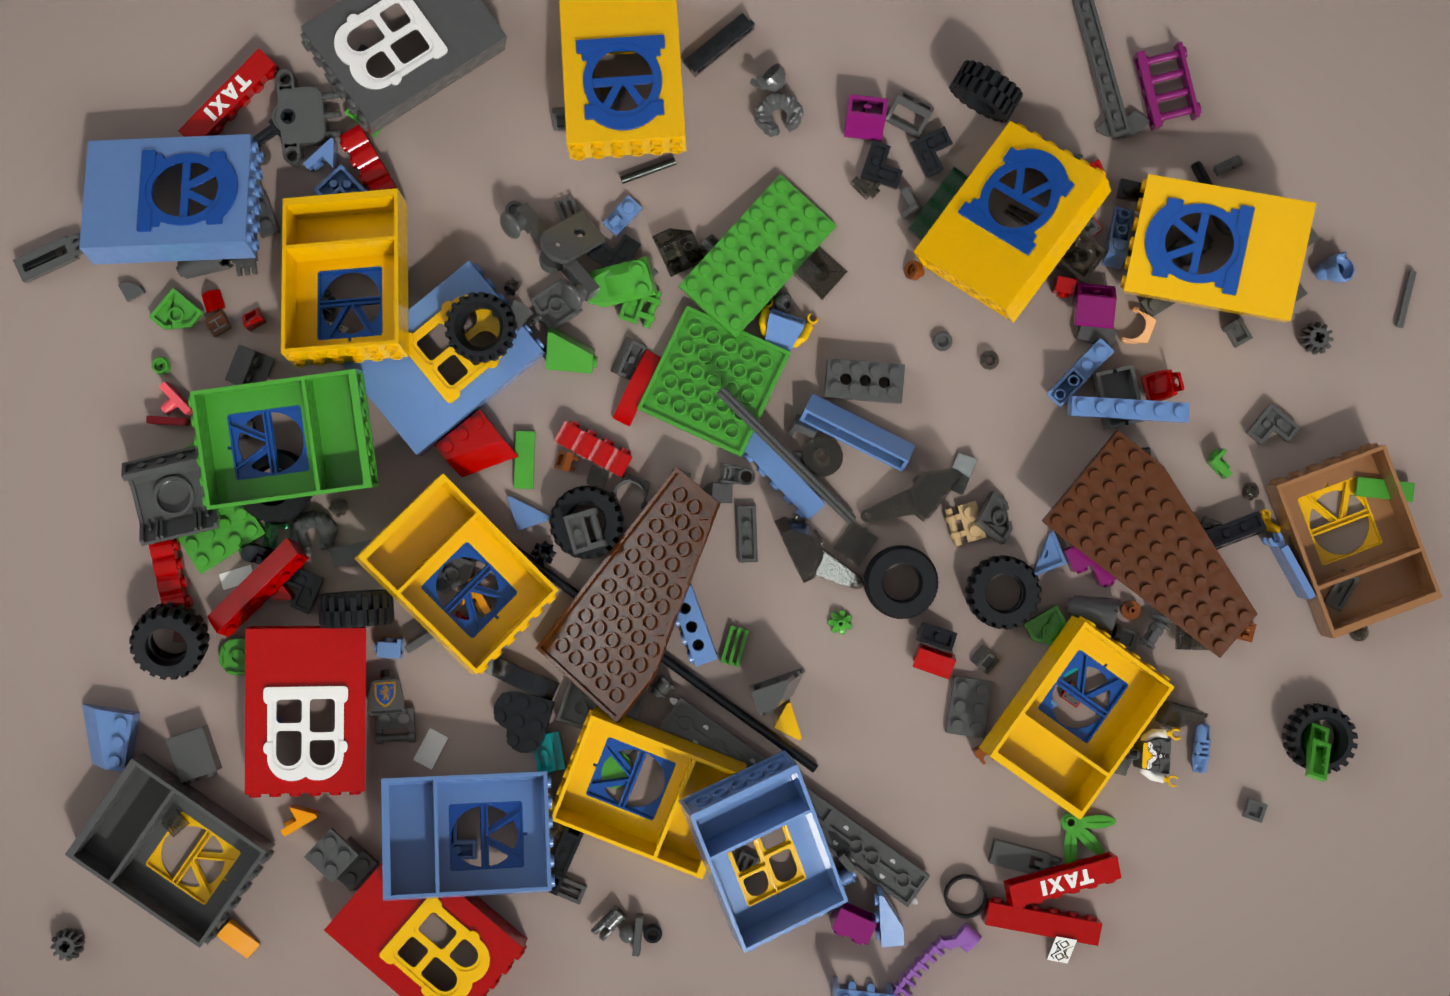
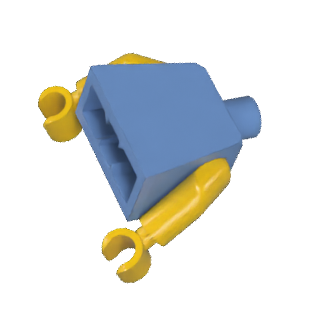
[759,299,819,351]

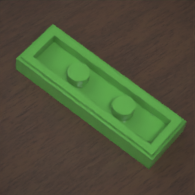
[514,431,536,489]
[1354,477,1415,502]

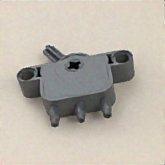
[253,69,343,167]

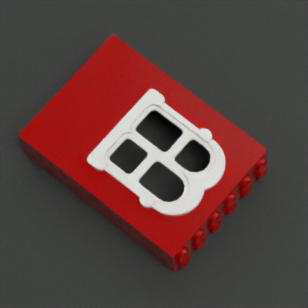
[245,625,366,798]

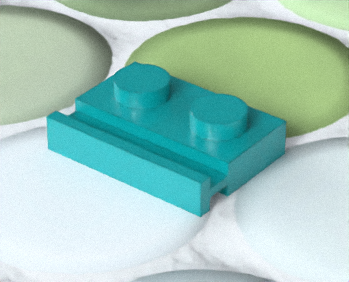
[534,731,566,773]

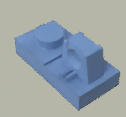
[603,195,643,237]

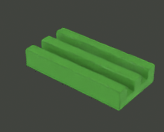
[720,625,749,667]

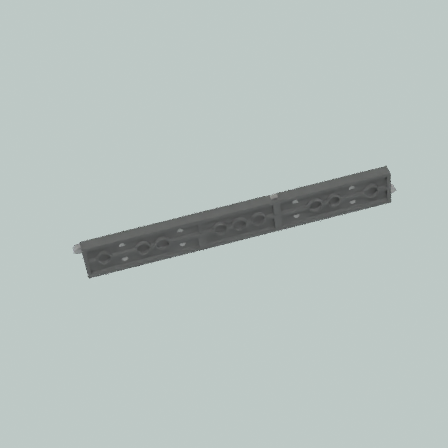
[658,696,930,907]

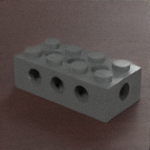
[824,358,905,404]

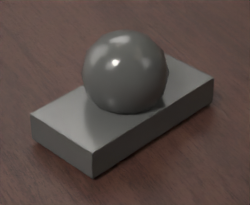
[619,913,644,957]

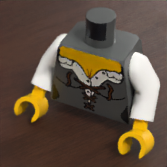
[1125,727,1181,787]

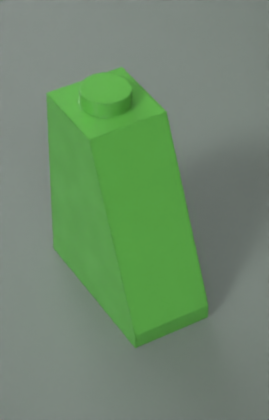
[546,327,598,374]

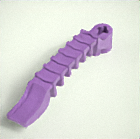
[892,922,982,996]

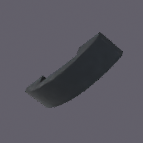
[484,657,560,701]
[549,826,584,896]

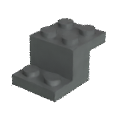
[304,828,378,891]

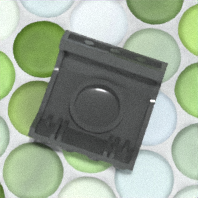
[121,446,221,546]

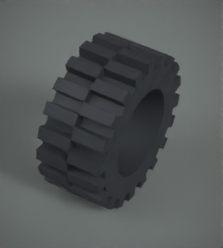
[949,60,1023,123]
[444,292,518,363]
[1282,703,1358,774]

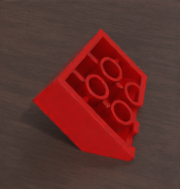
[434,409,519,478]

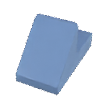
[303,138,338,172]

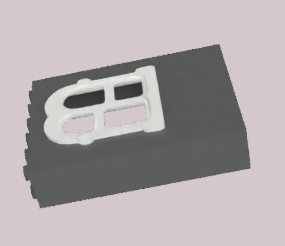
[300,0,507,135]

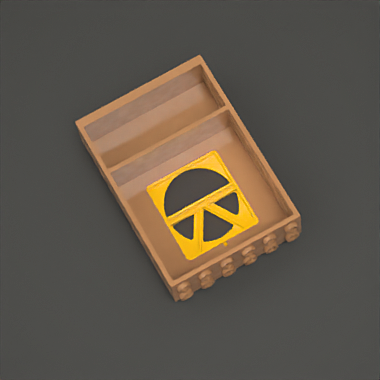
[1265,443,1443,639]

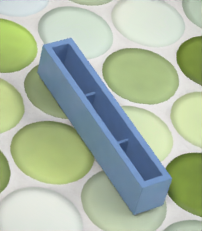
[799,394,916,472]
[1067,396,1190,423]
[743,432,825,520]

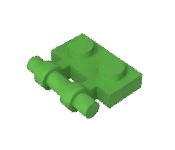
[619,291,662,329]

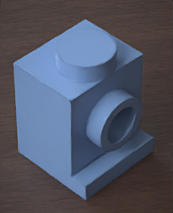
[374,637,404,659]

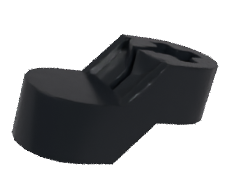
[239,543,275,564]

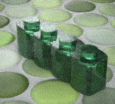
[907,167,968,241]

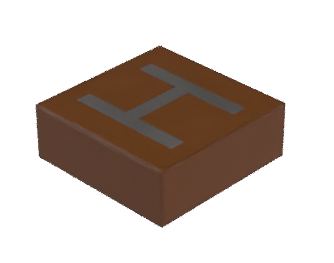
[205,311,232,337]

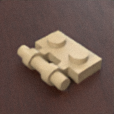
[944,501,986,547]

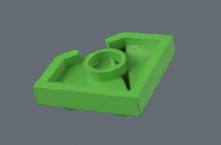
[149,288,204,330]
[1023,605,1067,645]

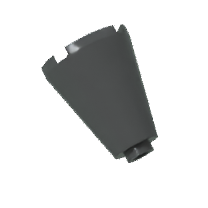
[176,259,234,279]
[1066,595,1121,636]

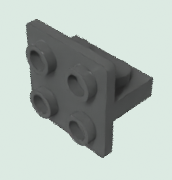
[225,345,275,385]

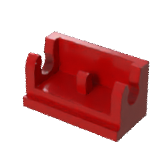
[912,643,956,679]

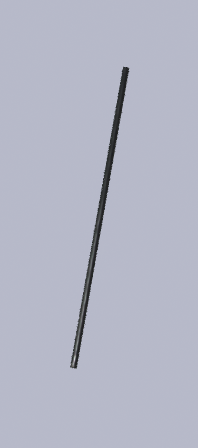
[511,541,818,773]

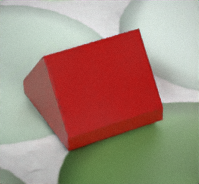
[201,289,226,313]
[242,308,267,332]
[272,584,295,600]

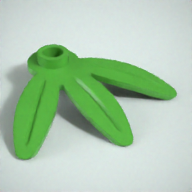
[1061,812,1116,863]

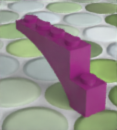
[1062,546,1116,588]

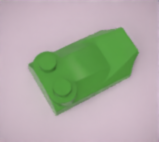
[588,256,658,308]

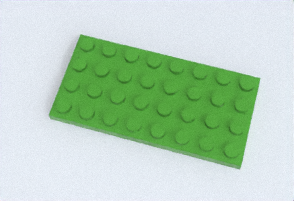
[678,174,837,339]

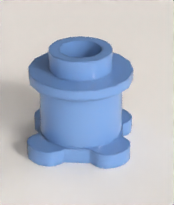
[838,868,857,891]

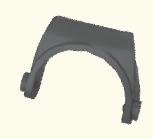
[611,473,649,509]

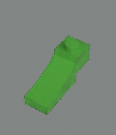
[1302,723,1331,782]

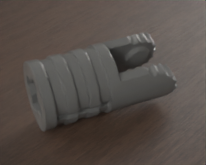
[591,905,627,941]

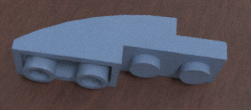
[1046,337,1115,407]

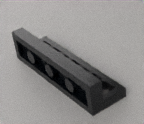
[683,13,755,77]
[1205,511,1266,550]

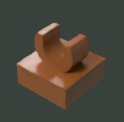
[554,449,579,472]
[1237,623,1257,642]
[971,744,994,764]

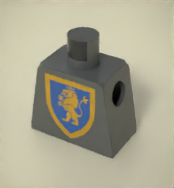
[367,669,407,716]

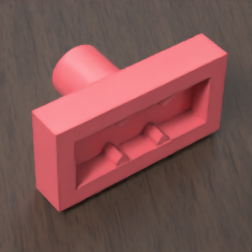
[159,381,193,415]

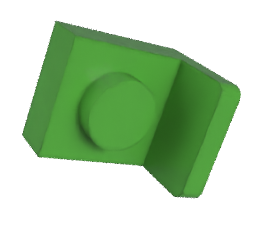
[1206,448,1232,479]

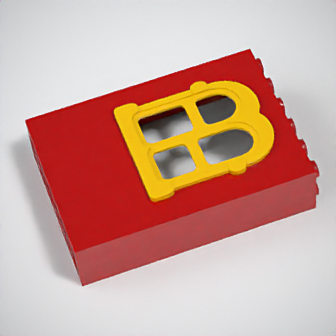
[324,863,527,996]

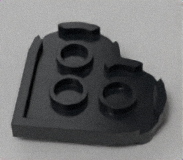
[493,691,555,753]

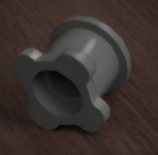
[651,674,675,699]

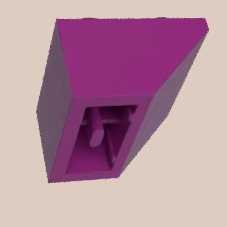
[844,94,888,141]
[1072,282,1117,329]

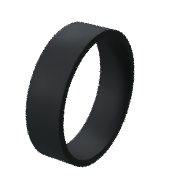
[944,874,987,919]

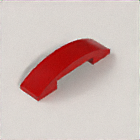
[613,350,662,427]

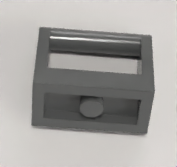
[885,90,934,139]

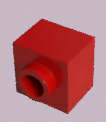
[1052,276,1077,299]

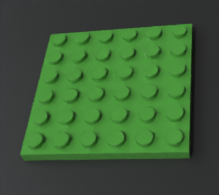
[637,306,791,458]

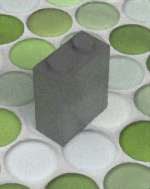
[166,724,222,784]

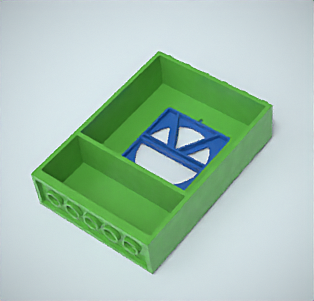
[188,369,380,510]

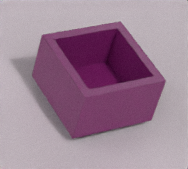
[830,902,877,945]

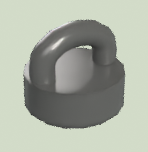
[774,293,793,313]

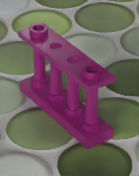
[1133,41,1201,131]

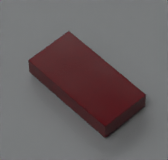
[146,416,190,426]

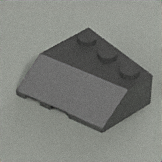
[750,667,805,716]

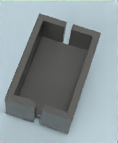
[1091,365,1144,430]

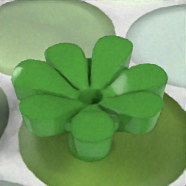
[827,609,852,635]

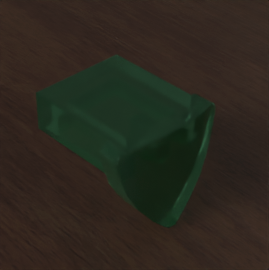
[263,522,289,548]

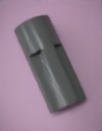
[1213,155,1243,177]

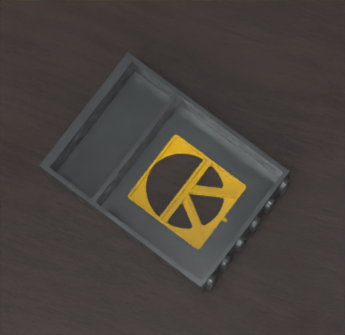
[65,753,276,948]

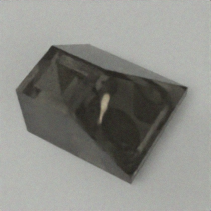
[652,228,704,277]

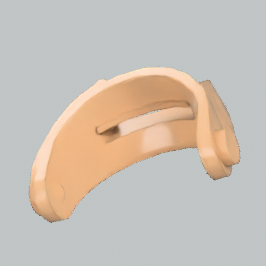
[1120,307,1156,344]

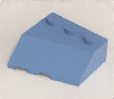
[82,703,140,772]

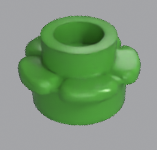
[152,356,171,375]

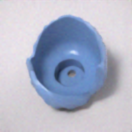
[1314,251,1355,283]

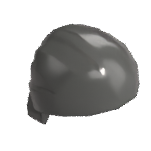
[750,63,786,93]

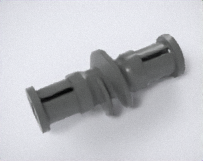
[1139,612,1174,650]

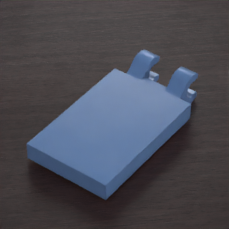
[1261,532,1316,600]

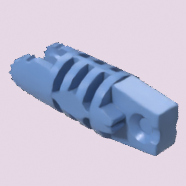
[1192,723,1211,773]

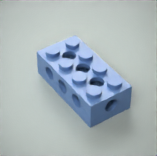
[676,584,718,667]

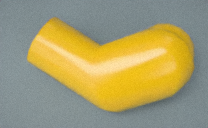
[1260,509,1281,533]

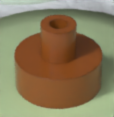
[904,260,925,281]
[1120,600,1141,620]

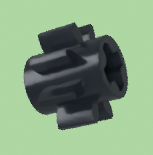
[531,541,556,566]

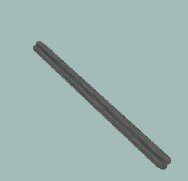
[717,387,856,524]

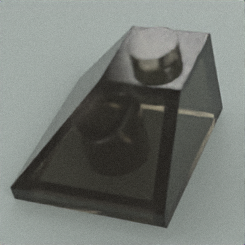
[794,247,848,300]
[1155,700,1208,730]

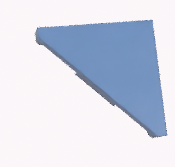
[507,496,551,530]
[1034,531,1067,575]

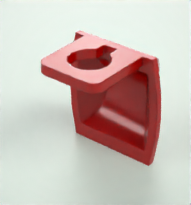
[1141,369,1184,401]

